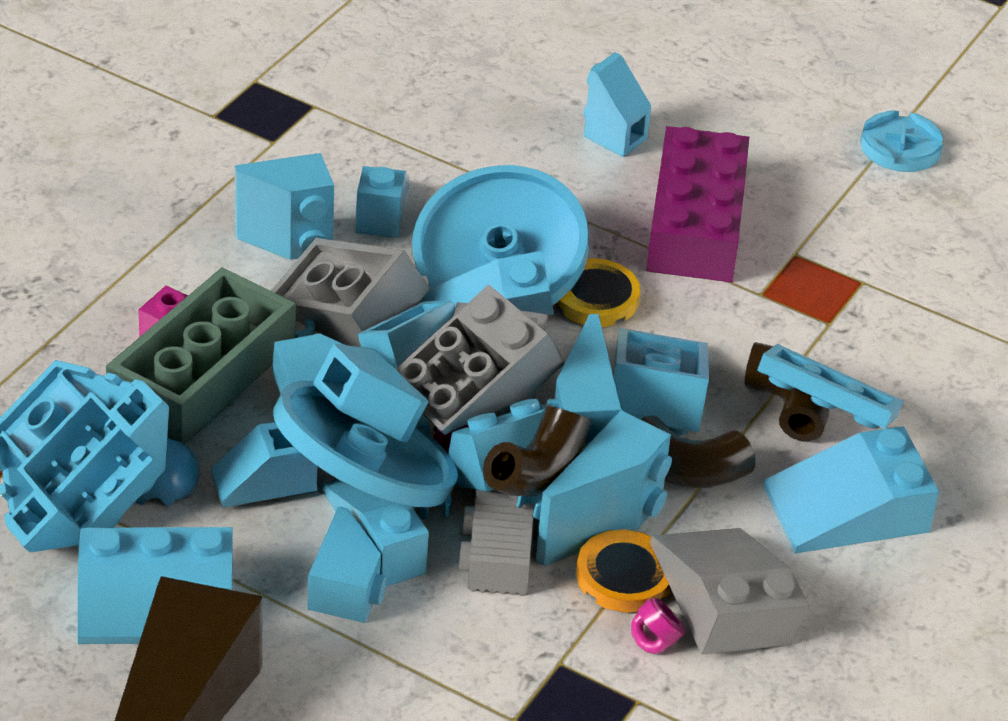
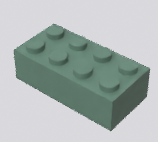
[106,267,296,444]

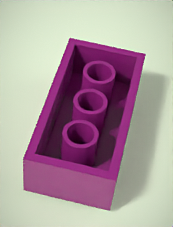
[646,126,750,283]

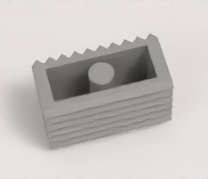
[459,490,534,596]

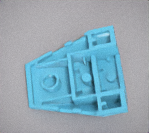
[0,360,169,552]

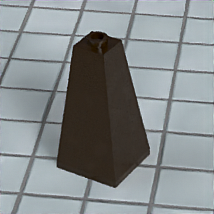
[114,576,262,721]

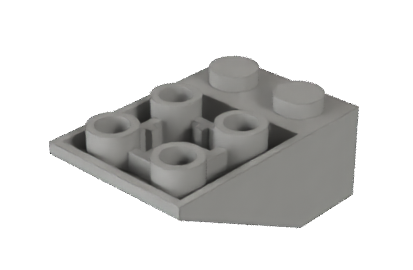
[396,284,564,435]

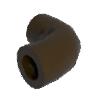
[744,342,829,442]
[483,405,592,497]
[640,415,756,488]

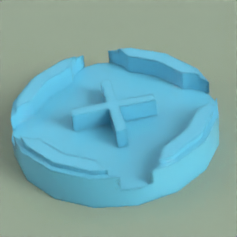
[860,110,943,172]

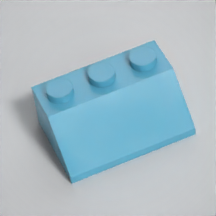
[78,527,233,644]

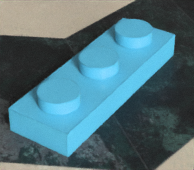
[757,344,904,429]

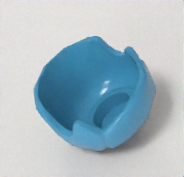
[135,438,200,506]

